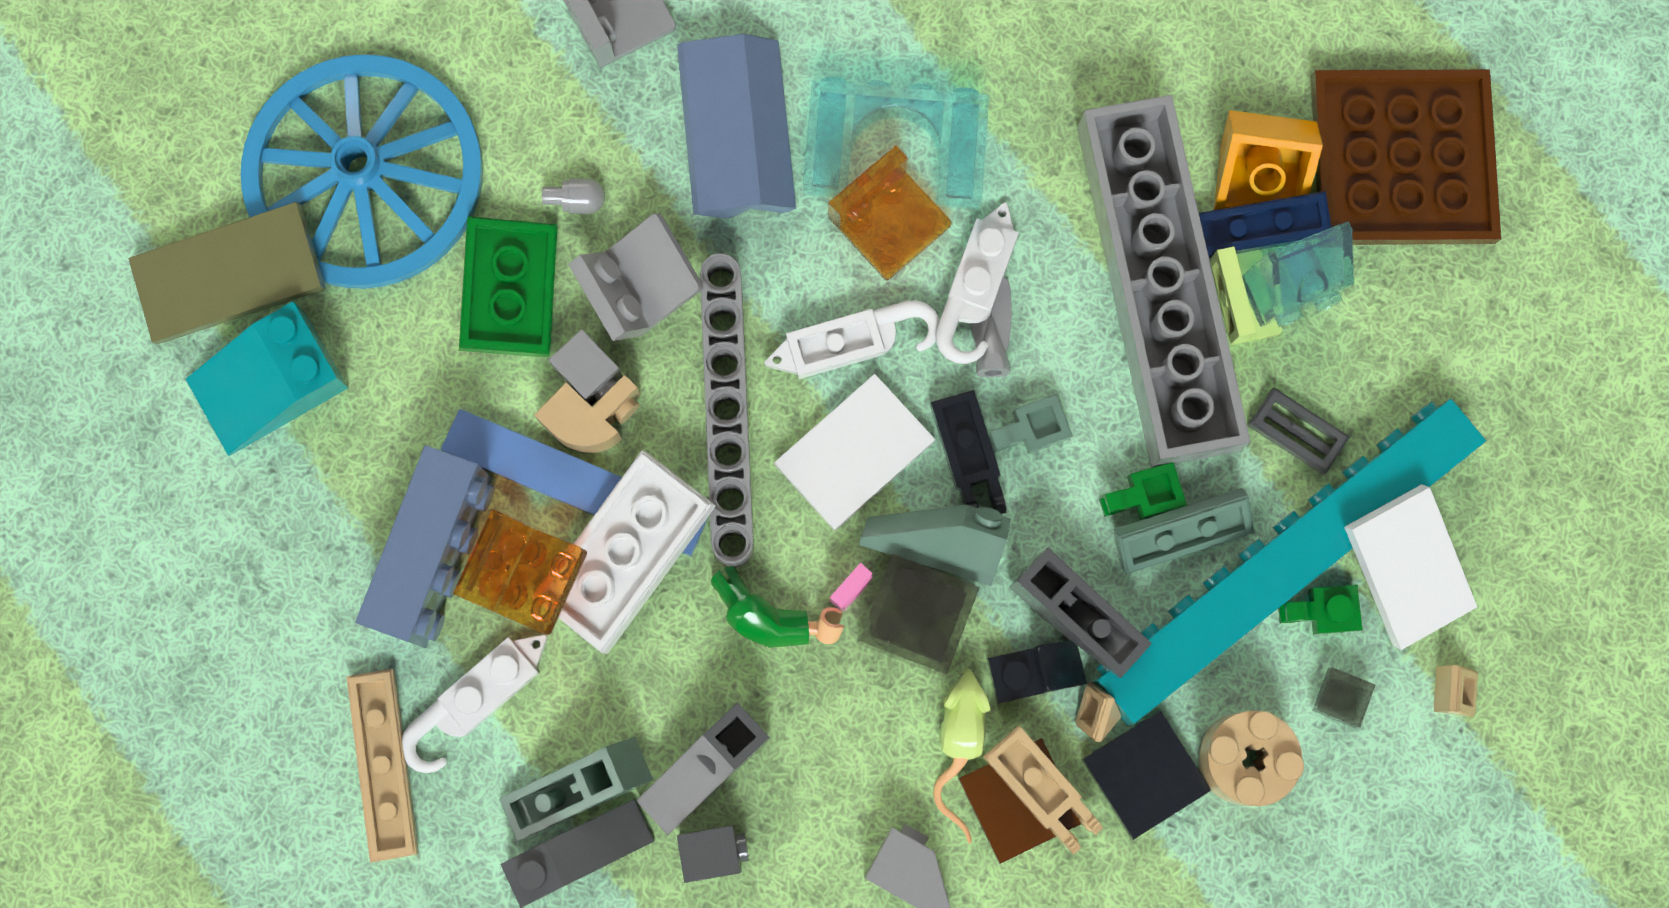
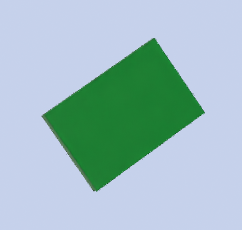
[458,216,558,357]

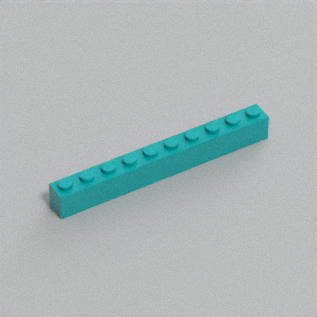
[1093,399,1487,726]

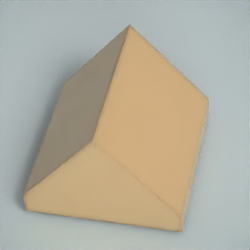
[1433,665,1478,717]

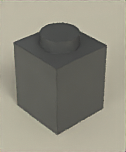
[677,825,749,883]

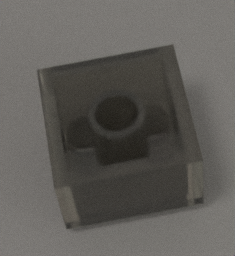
[858,554,980,678]

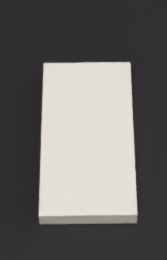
[534,450,716,654]

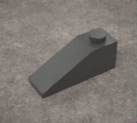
[1009,548,1152,678]
[500,799,654,908]

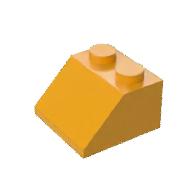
[1214,110,1323,210]

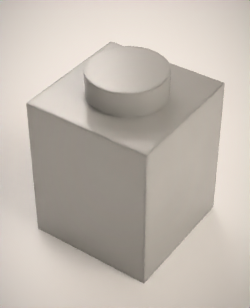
[548,329,623,406]

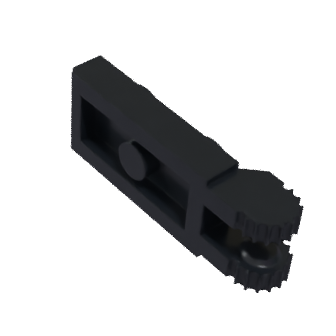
[930,390,1007,514]

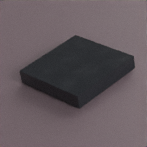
[1081,711,1211,840]

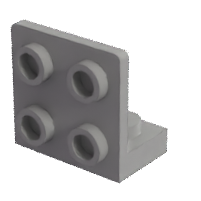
[563,0,676,68]
[568,213,703,341]

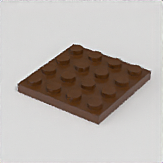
[1311,69,1501,245]

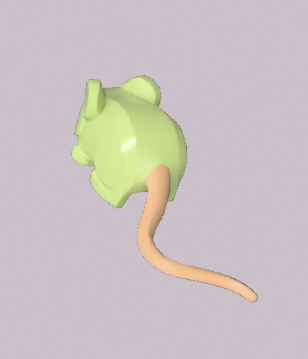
[933,668,990,843]

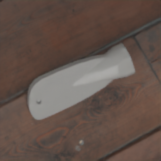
[971,277,1011,377]

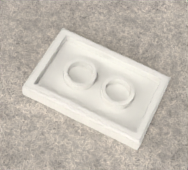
[774,374,936,531]
[1344,485,1477,650]

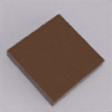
[958,738,1081,864]

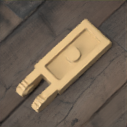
[983,725,1103,855]

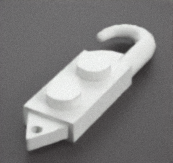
[936,203,1019,364]
[765,300,940,379]
[402,635,548,773]

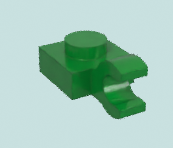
[1099,462,1187,520]
[1278,585,1363,635]

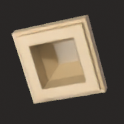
[1075,682,1122,742]

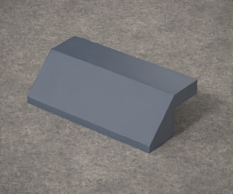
[677,34,796,218]

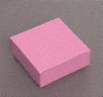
[829,563,873,612]

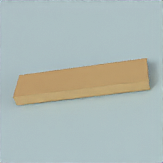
[346,669,419,862]

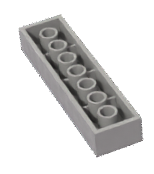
[1077,95,1251,468]

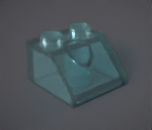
[1242,221,1354,327]

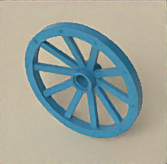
[241,55,483,289]

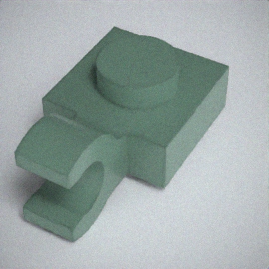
[989,394,1073,454]

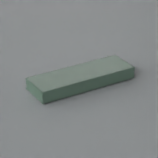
[1113,488,1254,574]

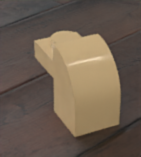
[534,375,641,453]

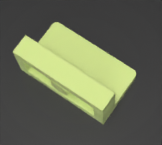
[1209,247,1282,345]

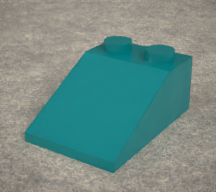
[185,301,348,456]

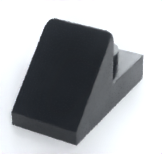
[987,640,1087,704]

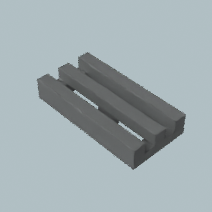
[1247,387,1350,475]

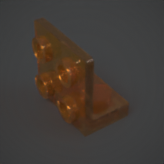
[828,145,952,281]
[453,509,587,635]

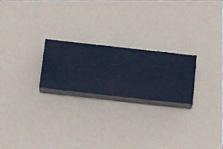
[1199,191,1333,258]

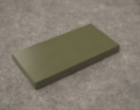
[128,202,326,344]

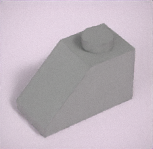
[864,824,951,908]

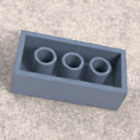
[355,445,495,648]

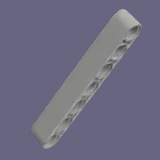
[700,253,754,568]

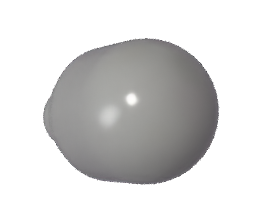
[542,178,605,214]

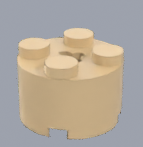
[1199,711,1304,806]

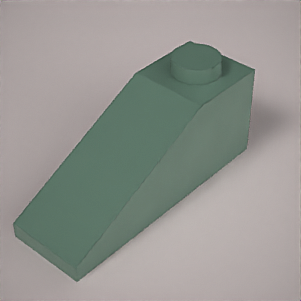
[859,505,1011,586]
[499,737,653,841]

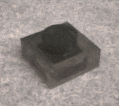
[1312,667,1376,728]

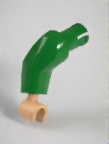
[711,566,844,648]

